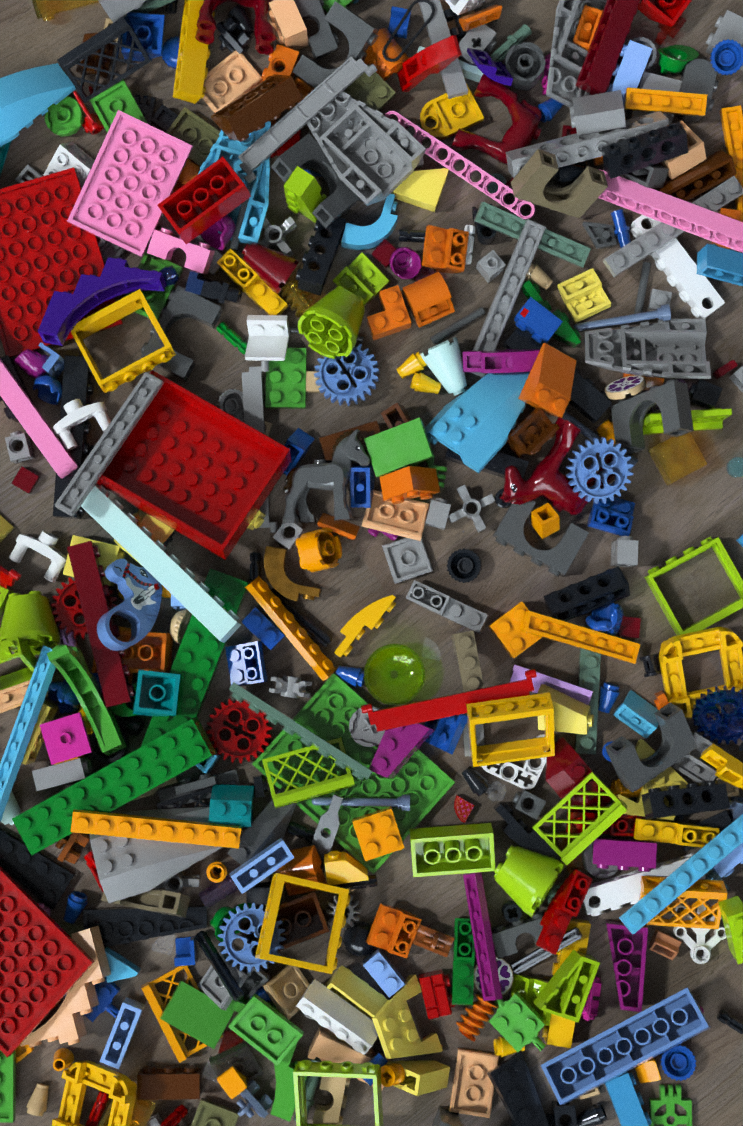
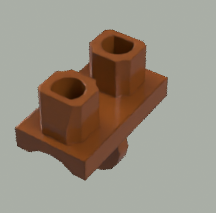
[55,832,90,864]
[413,924,454,957]

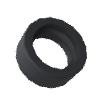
[89,727,129,764]
[246,882,286,904]

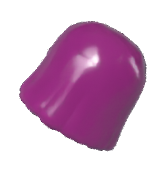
[200,215,235,250]
[14,349,49,378]

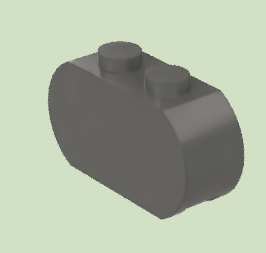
[675,59,719,124]

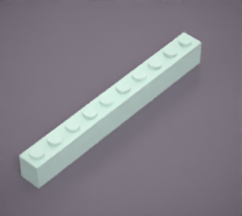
[81,485,241,643]

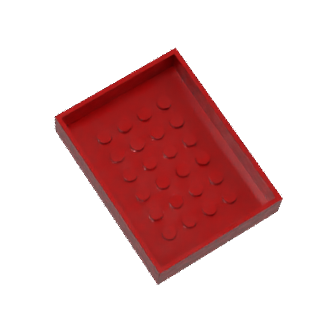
[96,370,291,560]

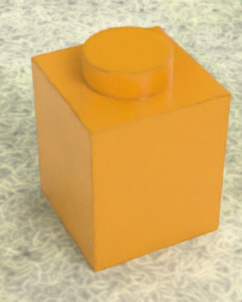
[531,503,560,539]

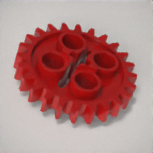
[51,577,118,640]
[206,698,273,763]

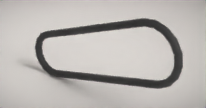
[382,0,435,62]

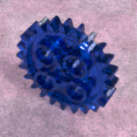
[692,686,743,745]

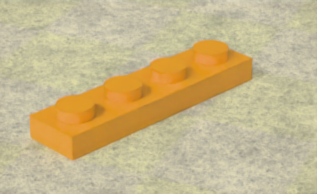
[624,88,707,117]

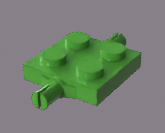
[489,991,547,1052]

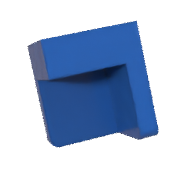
[388,6,411,39]
[174,936,198,966]

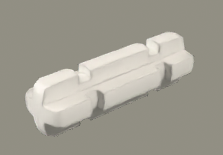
[464,225,475,265]

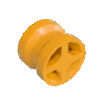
[380,1063,405,1087]

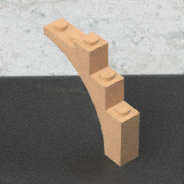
[21,926,111,1048]

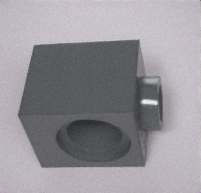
[512,788,546,820]

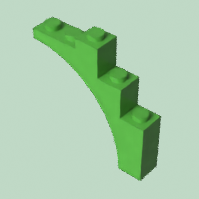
[47,644,127,755]
[228,996,307,1122]

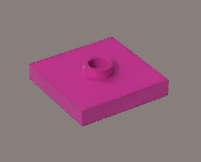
[40,712,93,765]

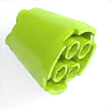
[298,286,365,359]
[0,591,61,656]
[494,845,565,917]

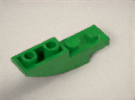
[521,280,581,348]
[452,918,475,1006]

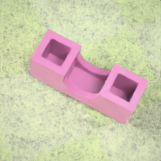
[147,227,215,274]

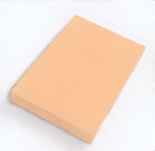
[202,50,263,113]
[362,490,430,541]
[449,1048,499,1118]

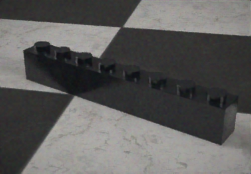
[53,355,94,519]

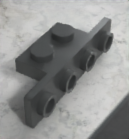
[158,769,241,809]

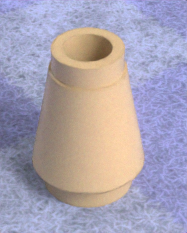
[525,263,553,290]
[26,1083,49,1116]

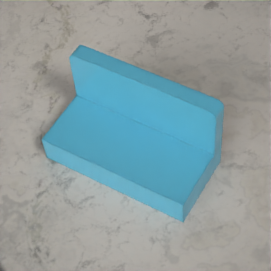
[613,690,659,739]

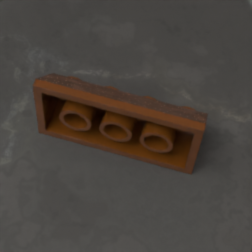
[211,74,302,142]
[241,892,331,955]

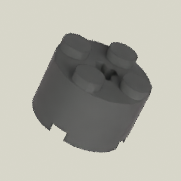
[504,42,545,91]

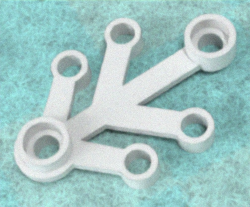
[673,899,726,964]

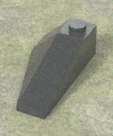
[227,787,297,865]

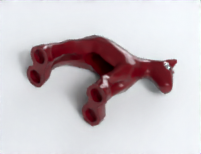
[195,0,276,55]
[450,74,542,195]
[500,417,615,515]

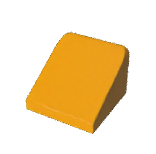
[635,1058,661,1083]
[217,1066,247,1099]

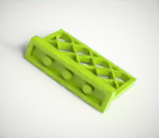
[643,408,732,435]
[262,737,355,809]
[532,771,627,865]

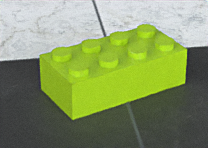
[409,823,495,877]

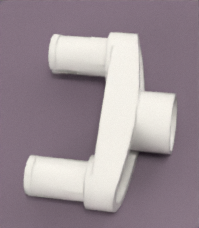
[53,399,111,451]
[9,530,67,583]

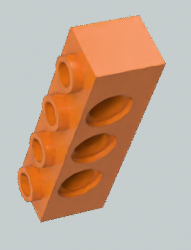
[261,44,300,125]

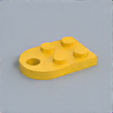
[420,83,484,140]

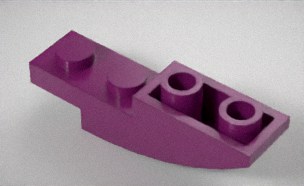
[463,349,540,373]

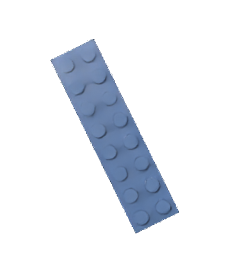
[541,987,711,1105]

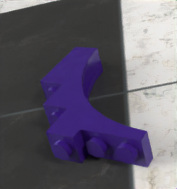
[38,257,167,346]

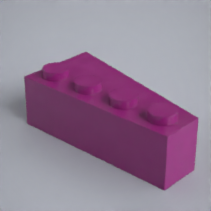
[606,920,648,1012]

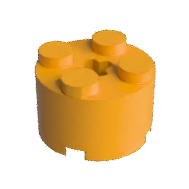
[296,527,342,572]

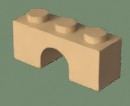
[312,1077,351,1125]

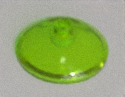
[364,644,425,705]

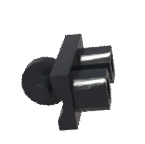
[216,16,253,54]

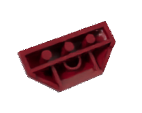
[545,737,613,812]

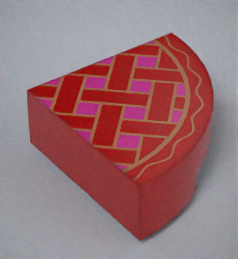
[454,795,475,823]

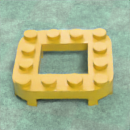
[659,627,743,718]
[52,1060,137,1126]

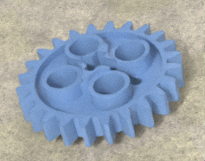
[314,344,380,406]
[566,437,633,504]
[218,903,286,973]

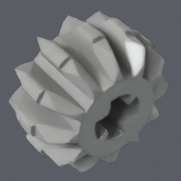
[326,895,361,929]

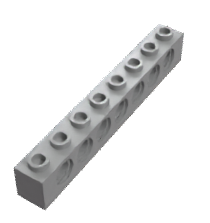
[506,111,669,178]

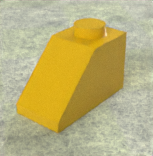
[324,851,369,885]

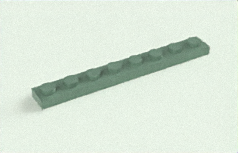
[229,682,373,781]

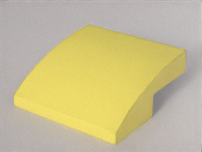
[557,268,611,324]

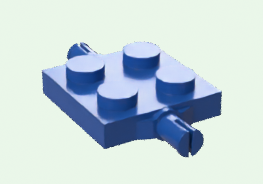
[64,977,120,1022]

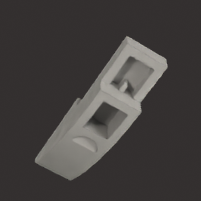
[406,580,489,634]

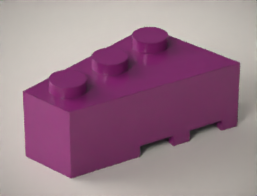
[369,723,435,779]
[592,837,657,872]

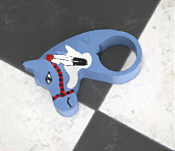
[97,559,162,651]

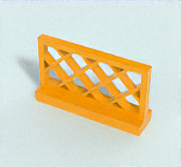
[639,876,728,929]
[141,966,223,1063]

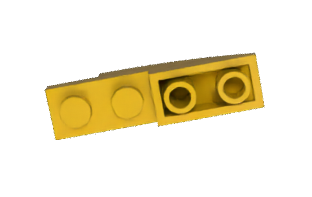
[216,248,289,315]
[334,595,396,658]
[700,743,743,789]
[633,818,719,848]

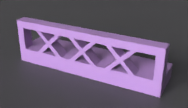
[510,664,593,705]

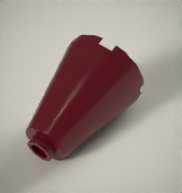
[242,242,299,294]

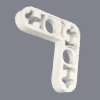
[481,734,547,790]

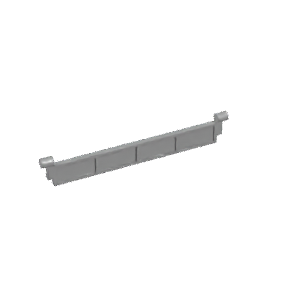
[238,56,377,184]
[242,361,278,533]

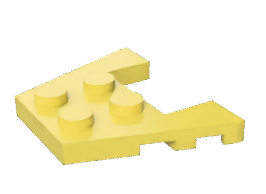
[613,739,688,821]
[372,974,443,1059]

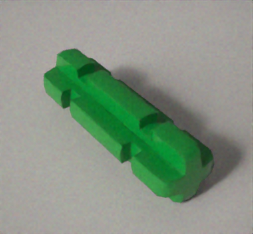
[216,322,247,354]

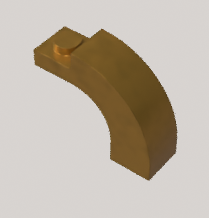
[264,546,321,602]

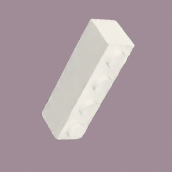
[296,979,378,1055]

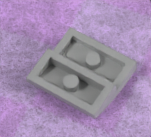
[673,730,730,786]

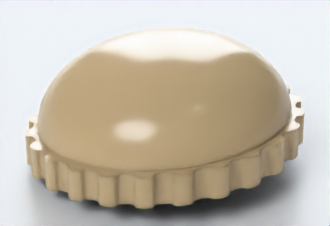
[170,609,192,643]

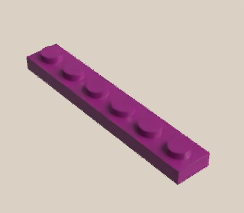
[463,872,502,1001]

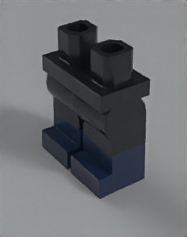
[185,271,243,304]

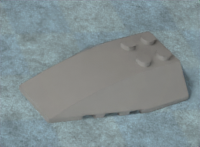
[546,0,607,107]
[307,91,426,206]
[585,319,711,379]
[90,807,223,903]

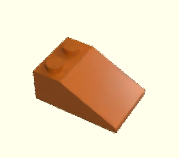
[518,343,577,418]
[118,631,173,673]

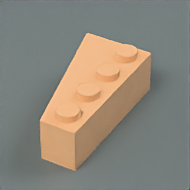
[307,1025,392,1090]

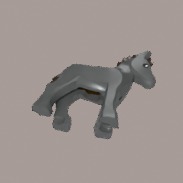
[283,429,370,523]

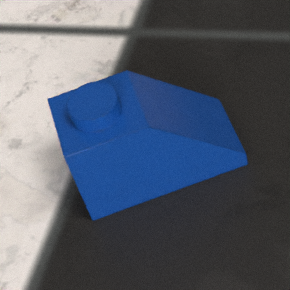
[284,428,315,476]
[350,463,374,508]

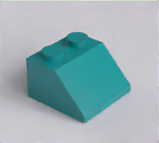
[133,670,180,716]
[209,784,254,827]

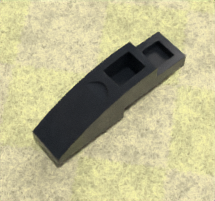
[493,802,562,861]

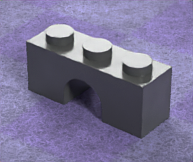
[294,0,339,60]
[491,911,545,959]

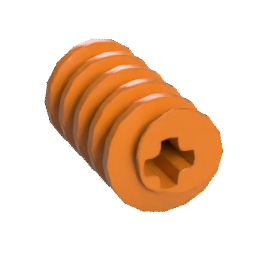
[456,993,498,1042]

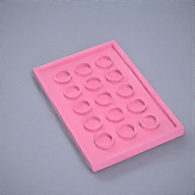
[67,110,193,257]

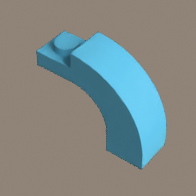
[341,194,398,250]

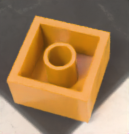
[488,601,542,658]
[352,807,405,861]

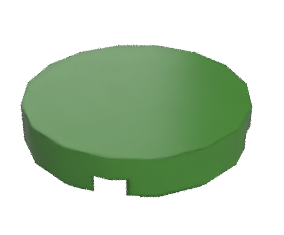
[45,96,84,137]

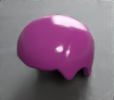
[389,247,422,280]

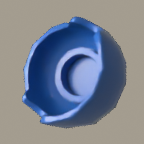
[33,375,62,405]

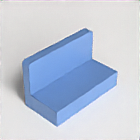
[38,342,64,379]

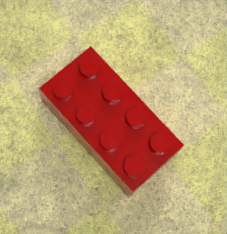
[157,157,251,245]

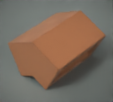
[649,929,682,960]

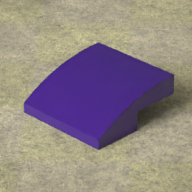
[467,48,513,86]

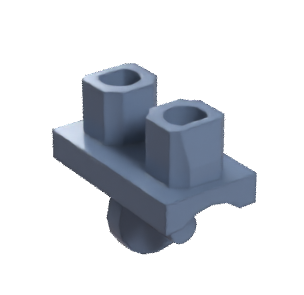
[236,1079,273,1118]

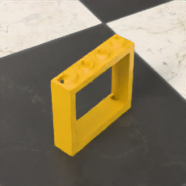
[71,289,176,393]
[466,692,555,767]
[255,873,350,974]

